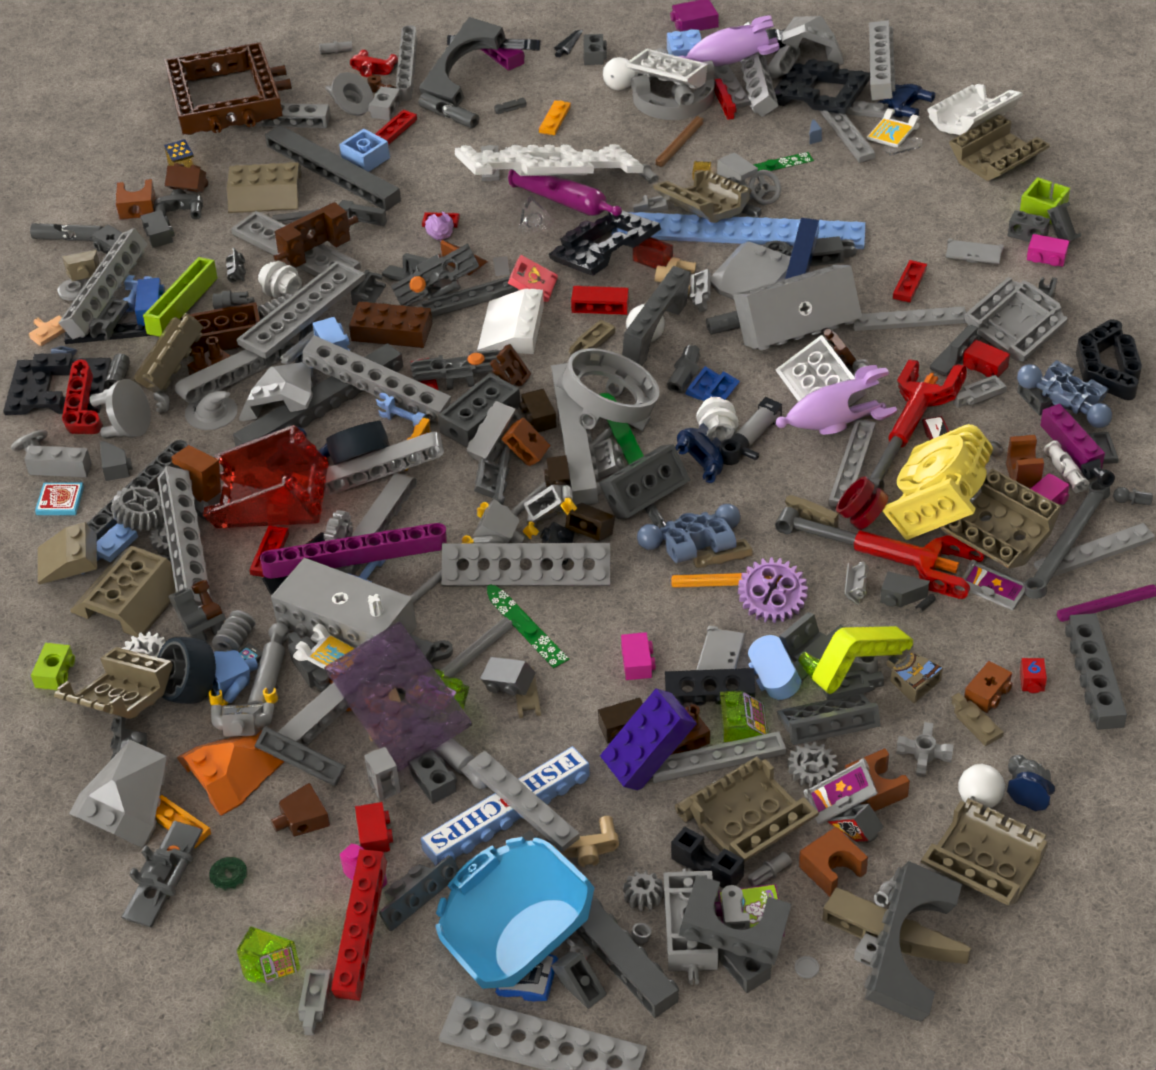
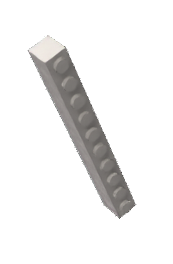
[551,363,601,505]

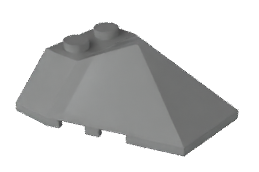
[781,16,844,65]
[239,362,313,421]
[69,740,169,848]

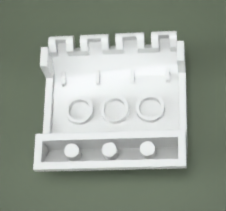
[927,84,1023,136]

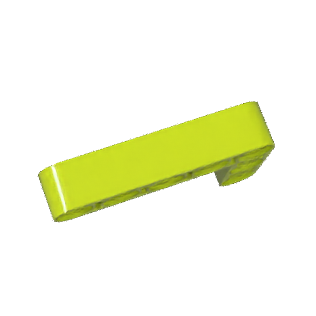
[812,626,913,694]

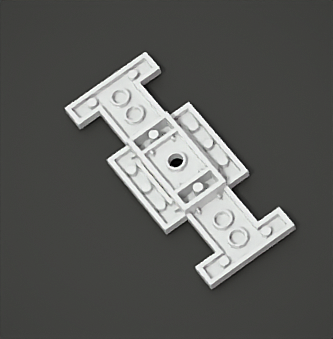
[455,144,644,176]

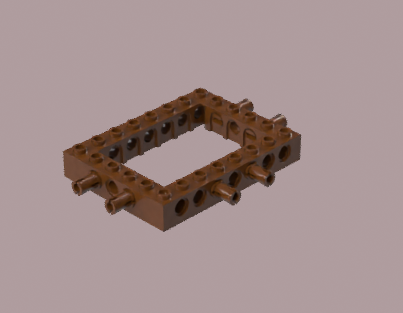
[164,42,292,135]

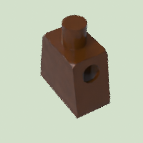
[271,783,330,837]

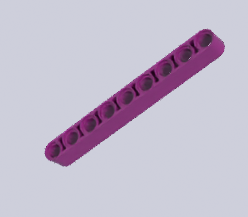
[260,523,447,578]

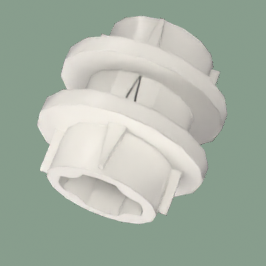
[258,261,302,300]
[697,397,738,442]

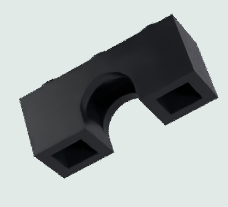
[671,826,744,888]

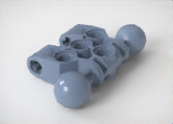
[1017,360,1112,428]
[637,504,741,563]

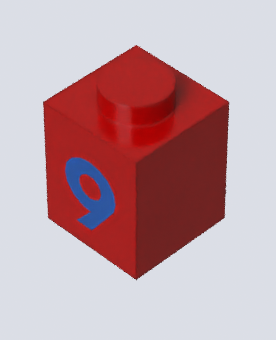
[1020,658,1047,693]

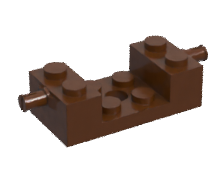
[274,202,359,268]

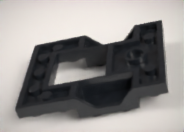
[774,59,870,114]
[549,211,661,276]
[3,353,111,415]

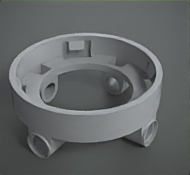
[631,48,715,120]
[556,348,659,431]

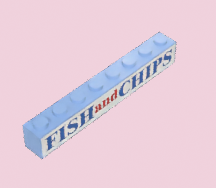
[421,746,590,866]

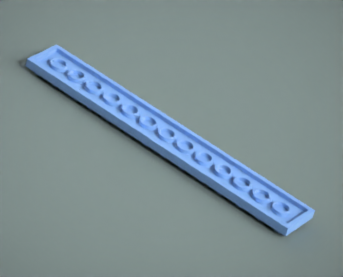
[612,212,865,249]

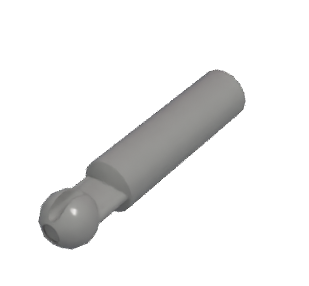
[248,622,290,704]
[407,712,488,789]

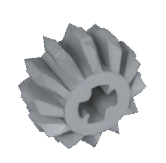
[623,870,664,912]

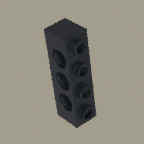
[665,668,756,706]

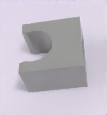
[717,152,758,199]

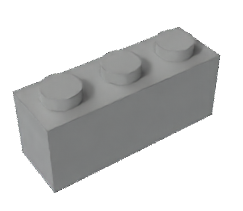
[466,401,521,463]
[24,446,92,478]

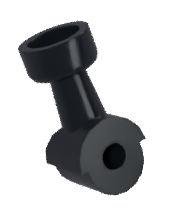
[1081,459,1115,487]

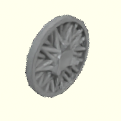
[58,279,88,301]

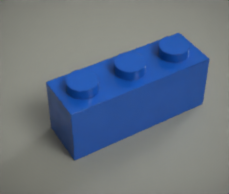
[135,278,165,326]

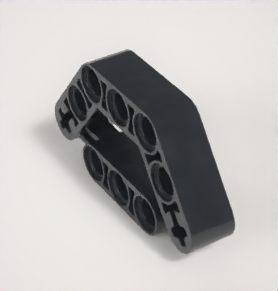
[1076,319,1142,400]

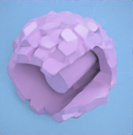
[425,212,454,241]

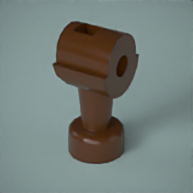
[367,75,396,93]

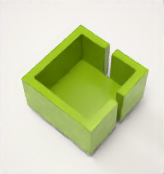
[1020,177,1070,224]

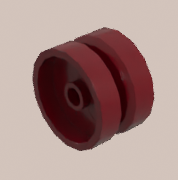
[836,476,888,530]

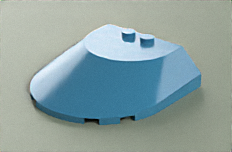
[436,837,595,989]

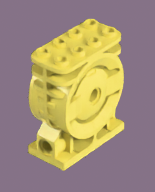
[883,424,993,540]

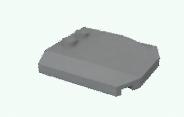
[711,241,791,299]
[964,277,1068,361]

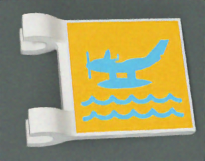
[867,108,920,148]
[293,624,365,677]

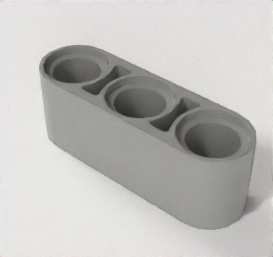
[768,45,800,80]

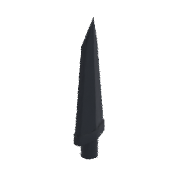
[554,30,583,58]

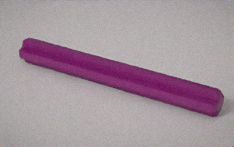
[1057,584,1156,622]

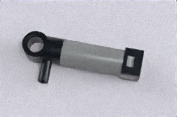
[720,397,782,465]

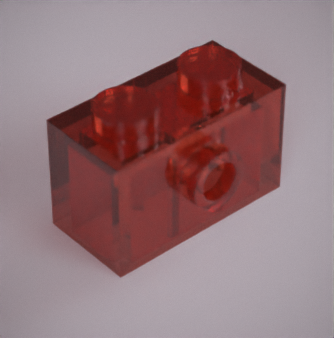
[633,237,673,269]

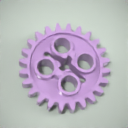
[738,557,808,623]

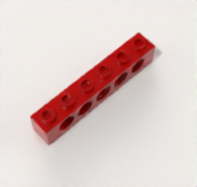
[331,849,387,1001]

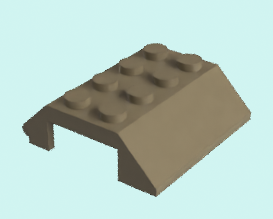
[227,162,302,213]
[653,170,752,223]
[132,313,203,392]
[54,647,173,719]
[689,757,819,862]
[921,798,1048,906]

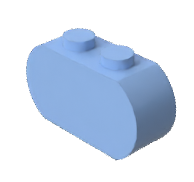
[748,635,802,700]

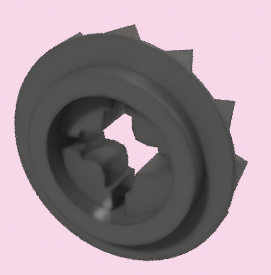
[763,240,791,256]

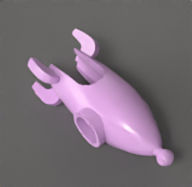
[679,15,780,67]
[776,365,897,435]

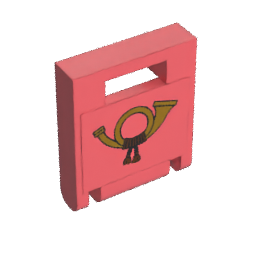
[508,255,558,302]

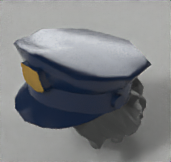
[1006,754,1055,811]

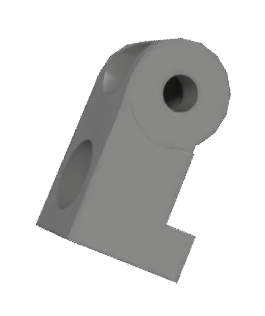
[721,885,750,930]

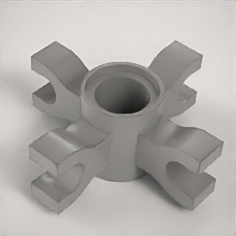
[896,722,954,777]

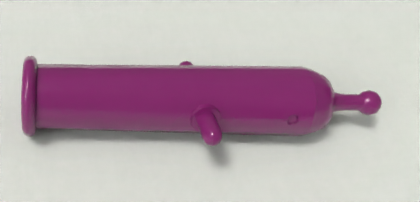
[508,169,622,216]

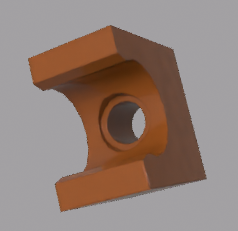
[116,179,155,220]
[1006,435,1044,489]
[172,445,221,502]
[845,748,910,812]
[799,827,868,897]

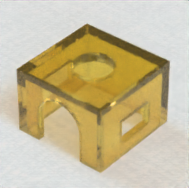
[692,161,711,180]

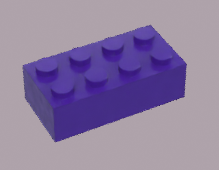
[600,688,697,790]

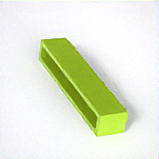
[143,257,218,337]

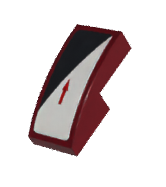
[922,416,949,440]

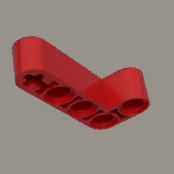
[62,359,103,434]

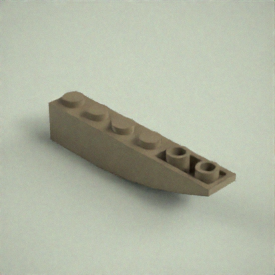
[823,887,971,964]

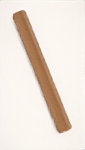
[655,116,703,167]

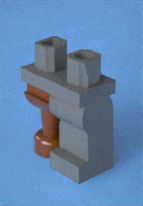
[169,580,226,641]

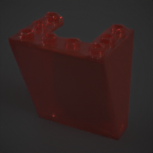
[203,425,329,528]

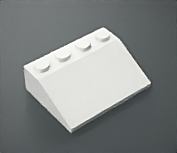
[625,49,708,89]
[477,289,544,354]
[775,335,866,406]

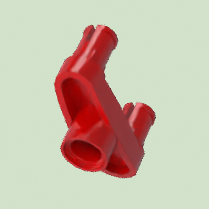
[350,49,398,78]

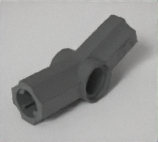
[667,345,700,393]

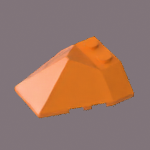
[177,729,284,816]

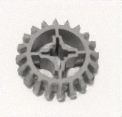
[111,485,164,532]

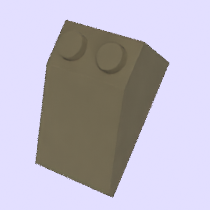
[38,522,97,585]

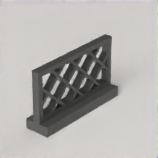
[777,693,881,745]

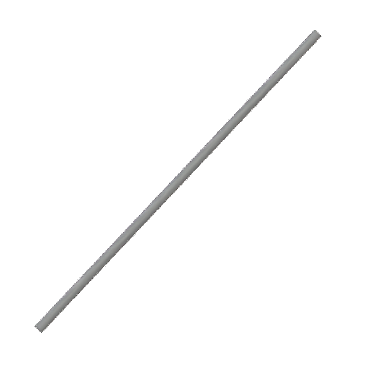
[410,427,613,604]

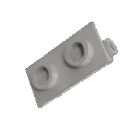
[844,562,869,604]

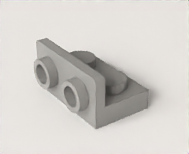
[591,438,625,479]

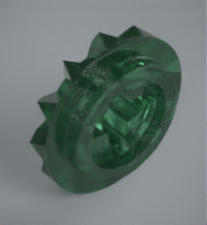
[209,857,247,891]

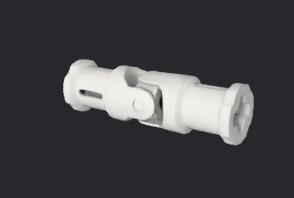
[1044,441,1090,493]

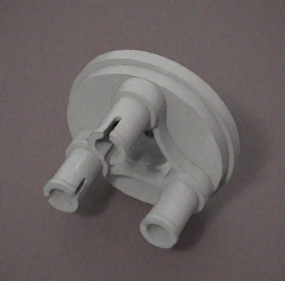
[90,379,151,439]

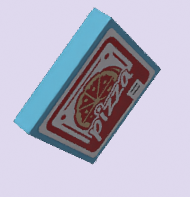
[35,483,84,515]

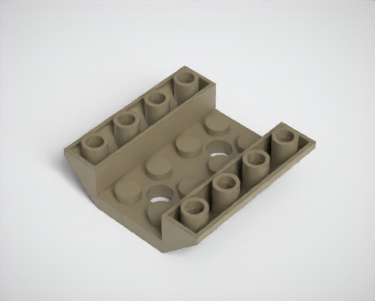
[949,114,1050,181]
[941,468,1061,569]
[70,546,176,637]

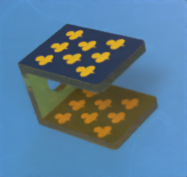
[164,139,194,167]

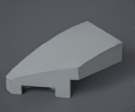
[633,195,668,212]

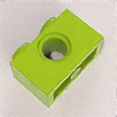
[31,643,75,690]

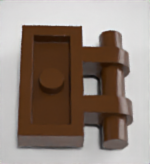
[824,329,856,368]
[490,344,531,386]

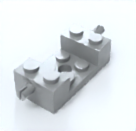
[664,868,718,985]

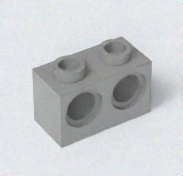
[364,747,401,801]

